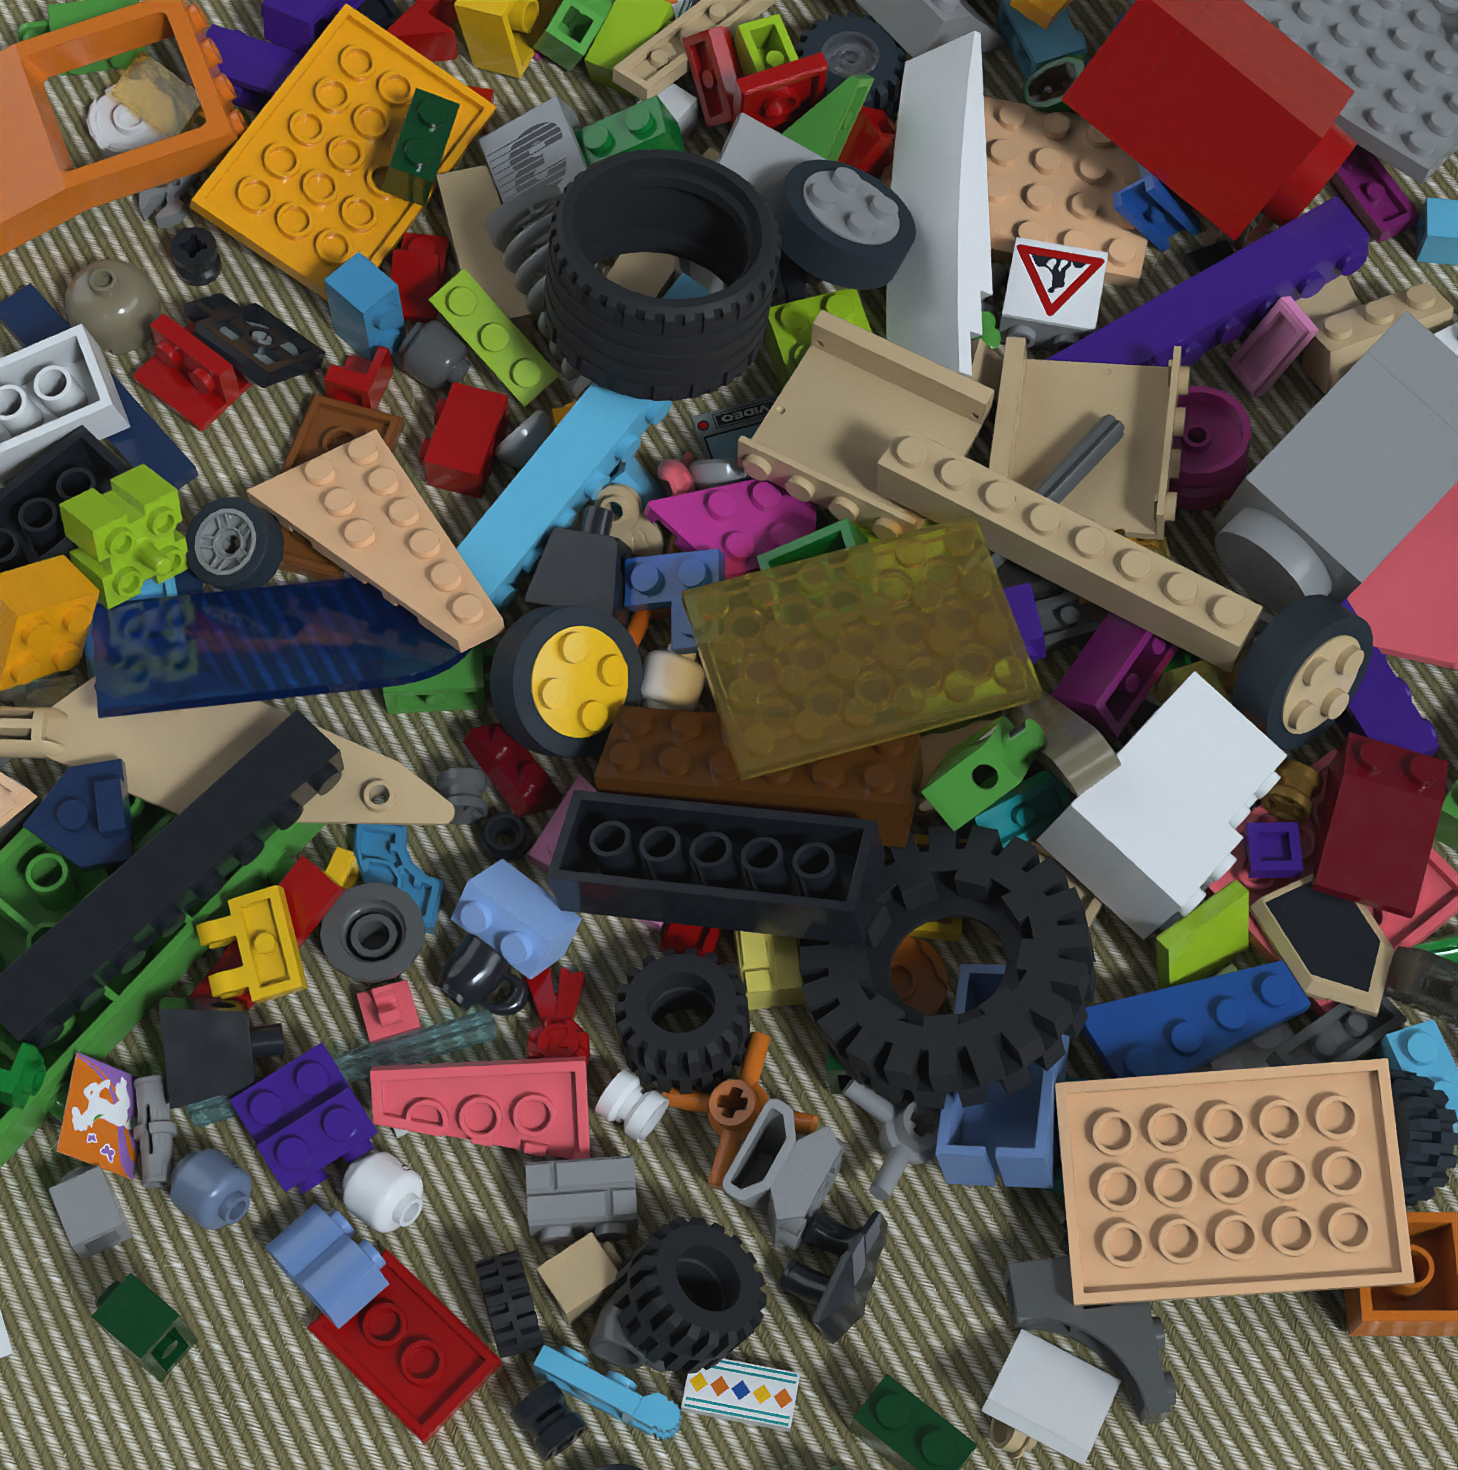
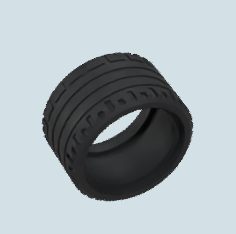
[543,149,782,401]

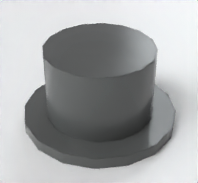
[320,882,426,984]

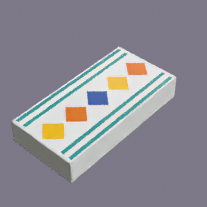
[681,1359,800,1432]

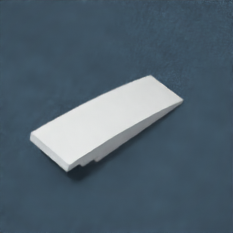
[886,31,993,377]

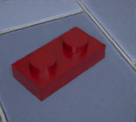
[463,722,562,817]

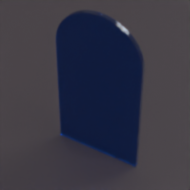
[91,578,473,718]

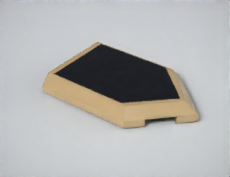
[1249,874,1394,1017]

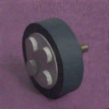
[771,159,916,290]

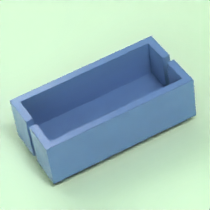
[935,964,1070,1189]

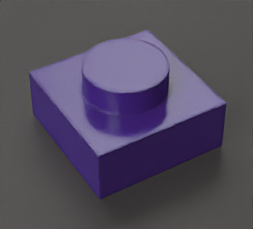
[1243,822,1303,878]

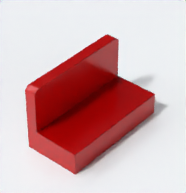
[683,26,744,128]

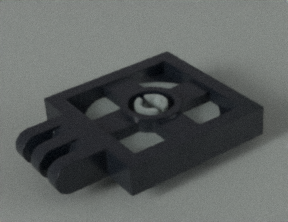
[184,293,326,388]

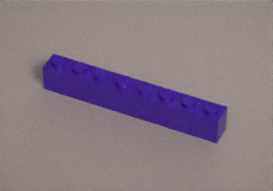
[1046,196,1369,367]

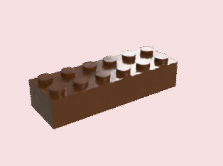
[594,705,923,848]

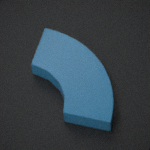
[354,824,446,935]

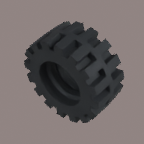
[475,1250,543,1358]

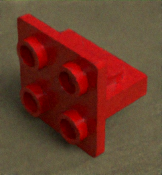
[134,313,253,431]

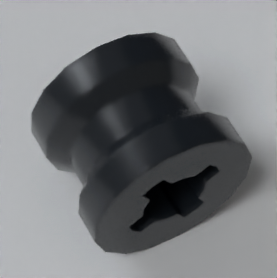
[170,227,222,287]

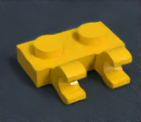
[196,885,308,1003]

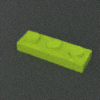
[428,268,560,407]

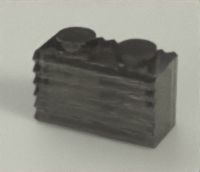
[1383,946,1458,1027]

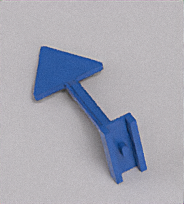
[1112,14,1202,252]

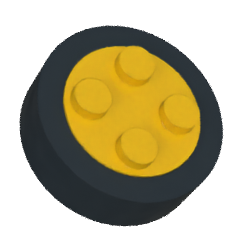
[490,605,644,758]

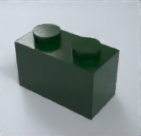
[381,88,460,207]
[91,1273,198,1383]
[849,1374,977,1470]

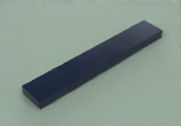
[0,283,199,490]

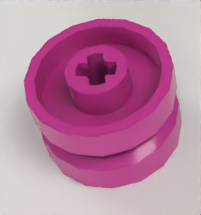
[1169,386,1251,510]

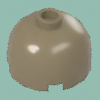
[65,259,161,355]

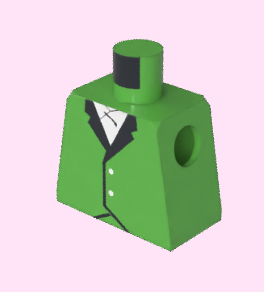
[921,716,1047,832]

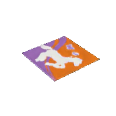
[57,1052,140,1180]

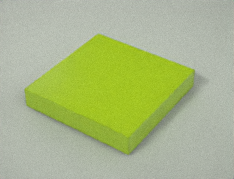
[1156,880,1249,990]

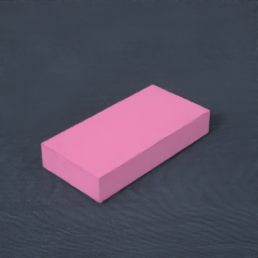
[1226,296,1319,398]

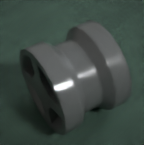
[437,767,488,825]

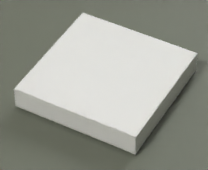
[981,1329,1121,1465]

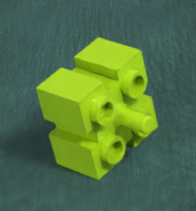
[59,463,189,610]

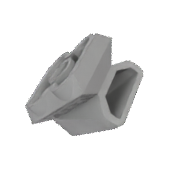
[722,1099,846,1250]

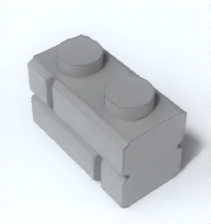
[525,1155,638,1245]

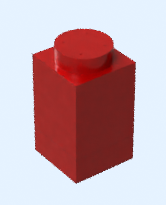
[1061,0,1358,241]

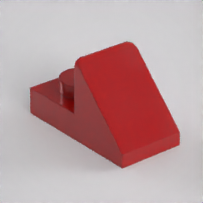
[386,0,458,62]
[391,232,451,323]

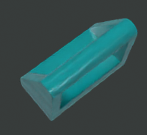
[957,770,1072,848]

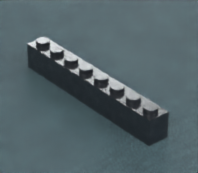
[0,709,344,1049]

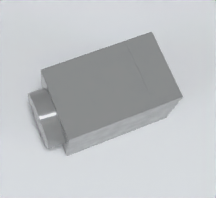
[1213,310,1458,614]

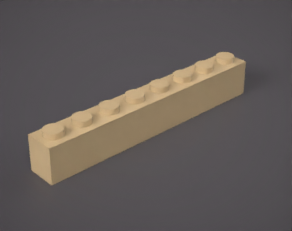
[877,425,1263,673]

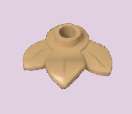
[573,483,664,557]

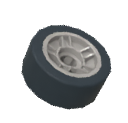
[186,497,284,594]

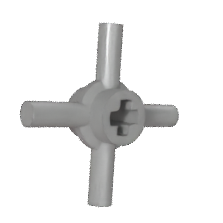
[842,1078,975,1201]

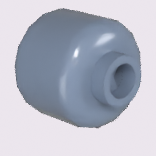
[170,1149,252,1230]

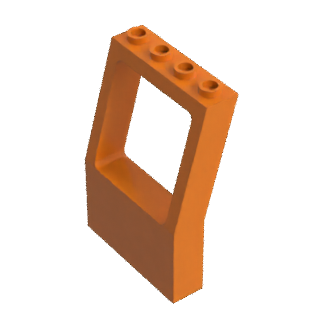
[0,0,249,256]

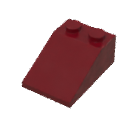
[1311,732,1448,919]

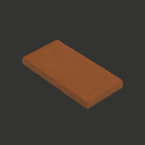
[265,393,404,585]

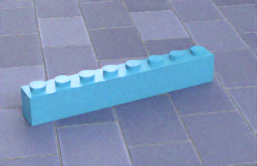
[456,272,712,614]

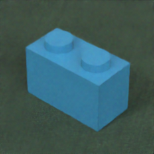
[324,252,406,361]

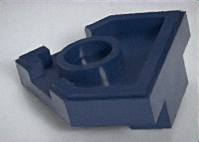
[23,759,135,871]

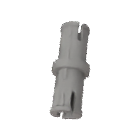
[133,1075,177,1189]

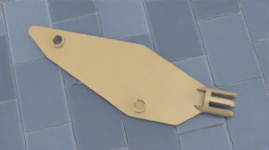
[0,674,455,826]

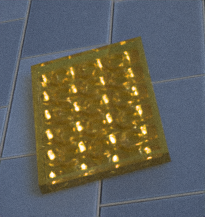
[681,515,1042,781]

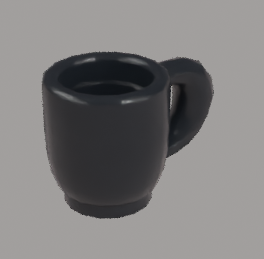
[435,933,529,1016]

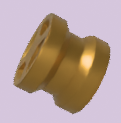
[1261,760,1324,823]

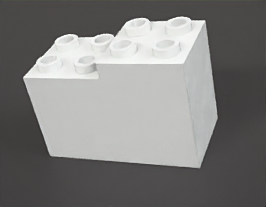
[1036,671,1288,940]

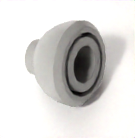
[495,410,554,469]
[688,459,753,491]

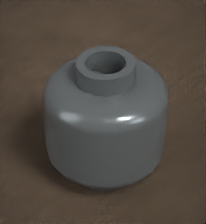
[398,320,471,390]

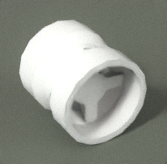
[595,1069,669,1143]

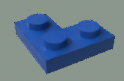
[625,549,725,655]

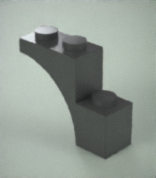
[1003,1256,1176,1425]

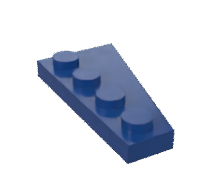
[1082,960,1311,1079]

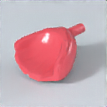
[657,452,696,497]

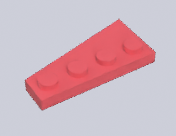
[370,1056,591,1160]

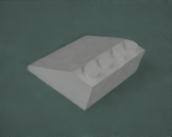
[855,0,1008,58]

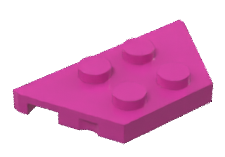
[644,479,817,584]

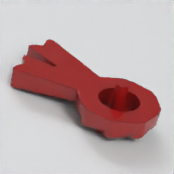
[524,967,590,1066]

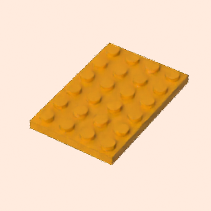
[190,3,497,301]

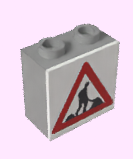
[999,237,1108,353]

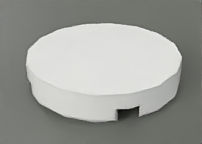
[86,81,179,158]

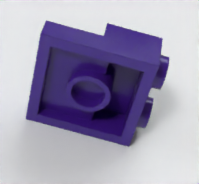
[230,1042,379,1195]

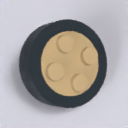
[1232,594,1373,750]

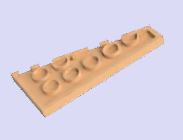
[246,429,506,653]

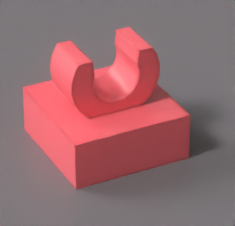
[357,979,422,1048]

